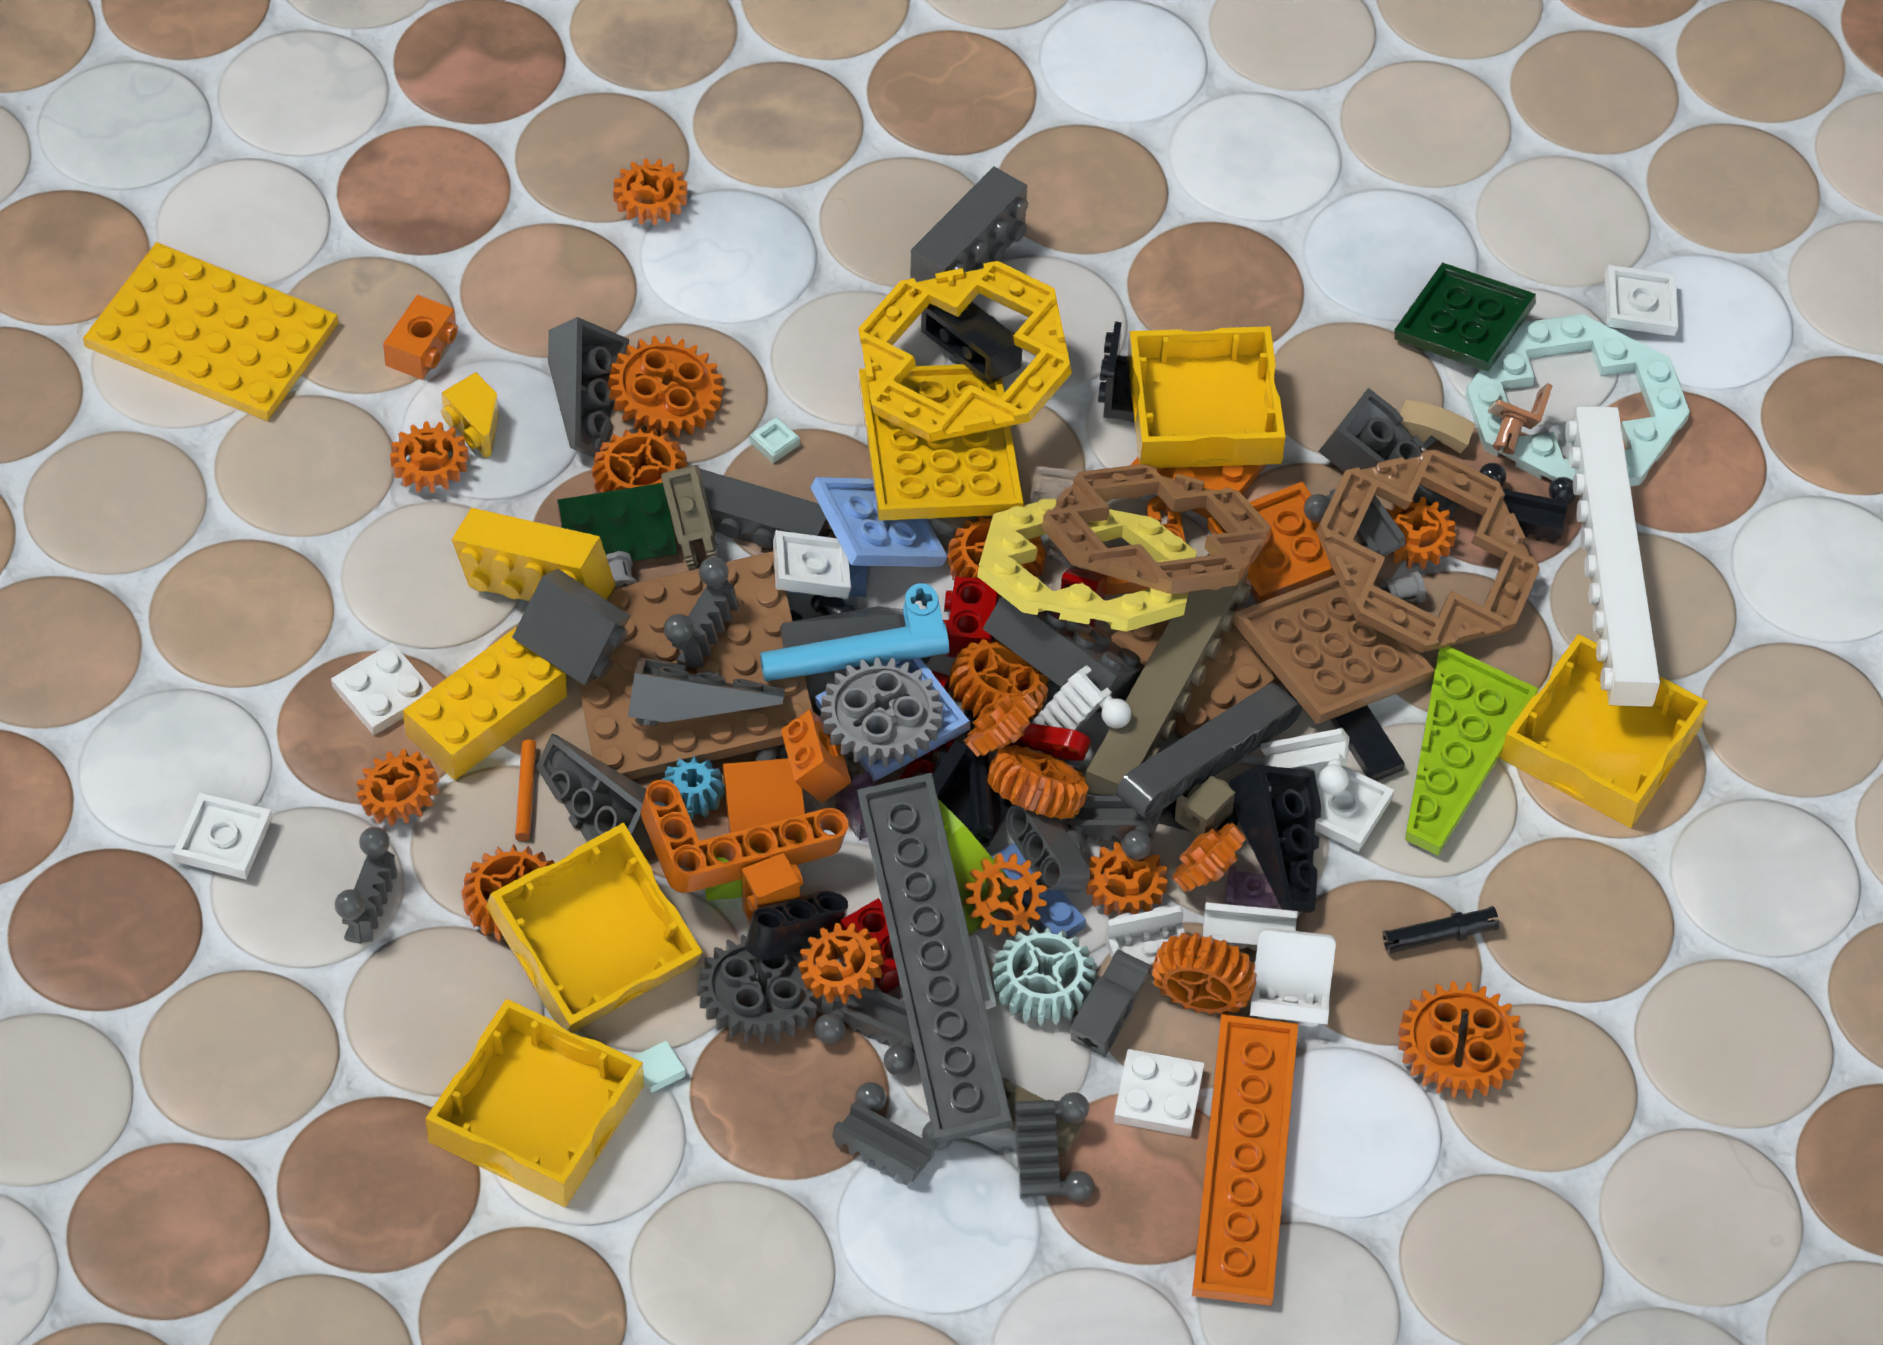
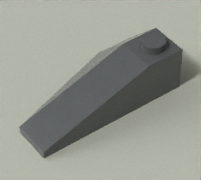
[548,317,629,457]
[1318,388,1459,518]
[780,606,932,667]
[628,657,785,726]
[536,734,666,855]

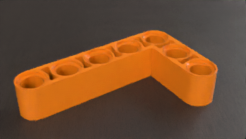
[640,780,849,893]

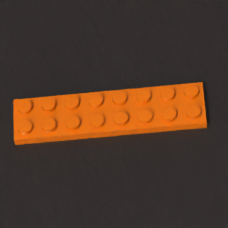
[1192,1014,1299,1306]

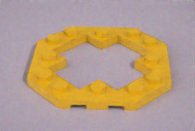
[858,261,1072,442]

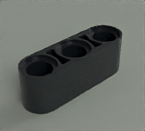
[745,891,848,959]

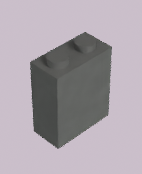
[512,569,631,685]

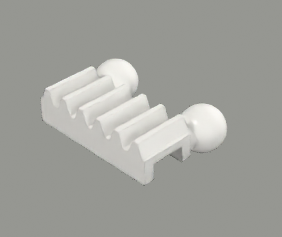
[1032,665,1132,770]
[1260,728,1349,795]
[1202,902,1298,951]

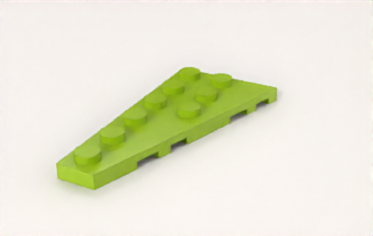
[1405,646,1539,856]

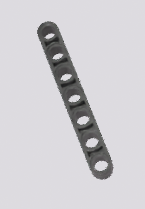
[1116,682,1303,818]

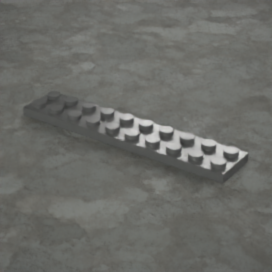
[857,773,1013,1143]

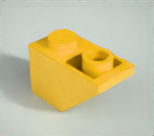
[441,372,499,458]

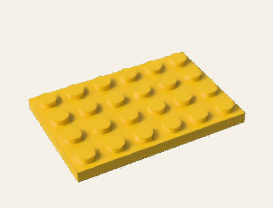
[83,242,339,421]
[858,364,1024,521]

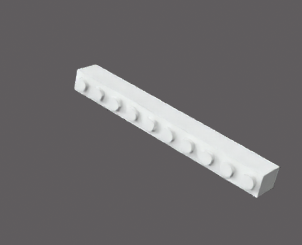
[1565,406,1660,707]

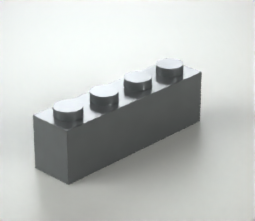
[699,468,831,549]

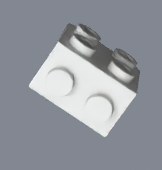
[1250,928,1336,1027]

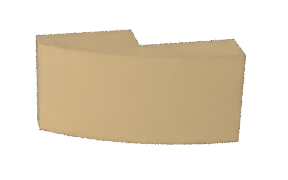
[1399,400,1476,454]

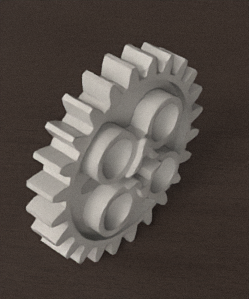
[820,657,943,767]

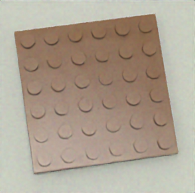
[578,551,813,780]

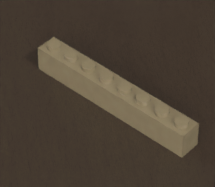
[1085,553,1251,796]

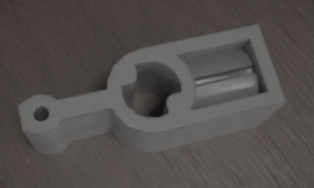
[1070,949,1152,1057]

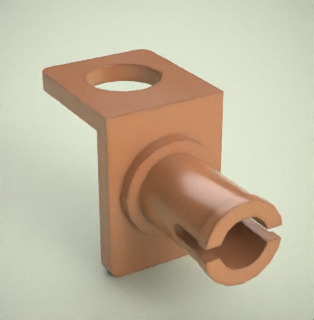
[1488,383,1553,454]

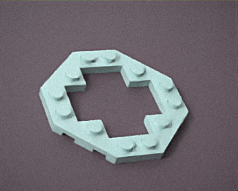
[1465,314,1690,487]

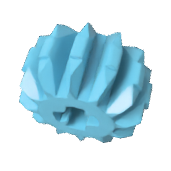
[662,755,725,821]

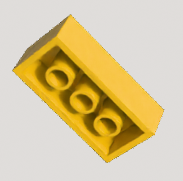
[451,507,616,601]
[403,627,567,781]

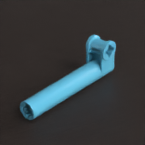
[760,583,949,682]

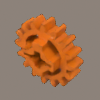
[613,158,688,225]
[390,421,469,493]
[1385,497,1456,569]
[964,689,1039,757]
[356,749,439,826]
[1172,823,1246,892]
[1085,842,1168,916]
[963,853,1047,937]
[798,923,884,1004]

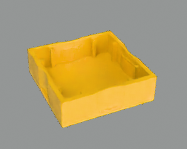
[1127,326,1286,468]
[1501,634,1708,828]
[486,823,703,1033]
[425,998,644,1208]

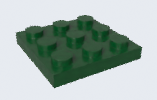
[1394,262,1536,372]

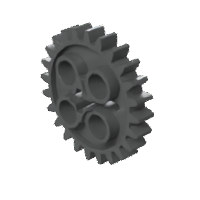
[697,935,822,1044]

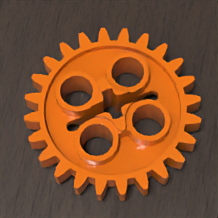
[608,336,724,438]
[1398,981,1525,1099]

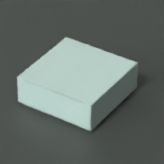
[750,417,800,464]
[633,1040,685,1093]

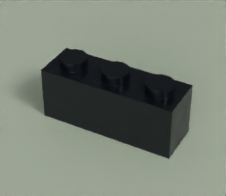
[921,301,1023,384]

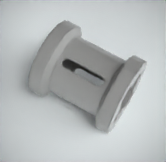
[606,551,638,588]
[1380,571,1426,603]

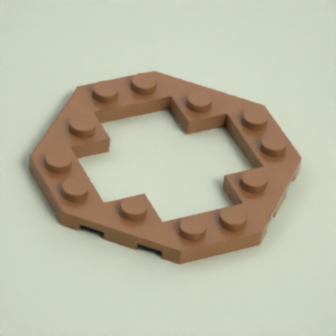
[1316,450,1540,653]
[1042,464,1271,595]

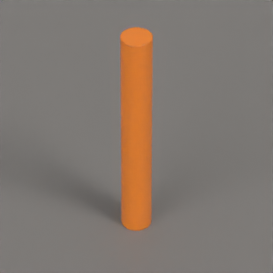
[515,739,537,841]

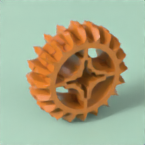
[592,427,688,493]
[947,515,1045,601]
[949,639,1049,721]
[987,745,1089,819]
[461,844,554,942]
[1152,932,1257,1016]

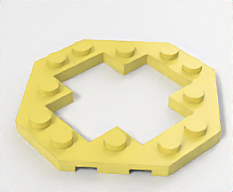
[977,498,1197,632]

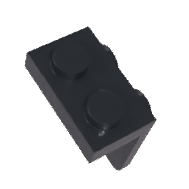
[1098,321,1134,421]
[932,740,1013,848]

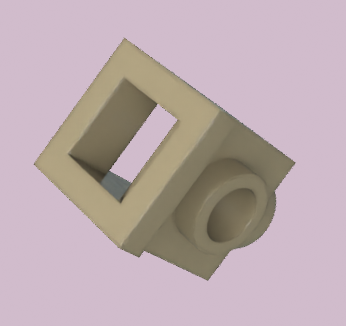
[1175,775,1235,837]

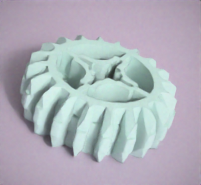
[992,925,1097,1027]

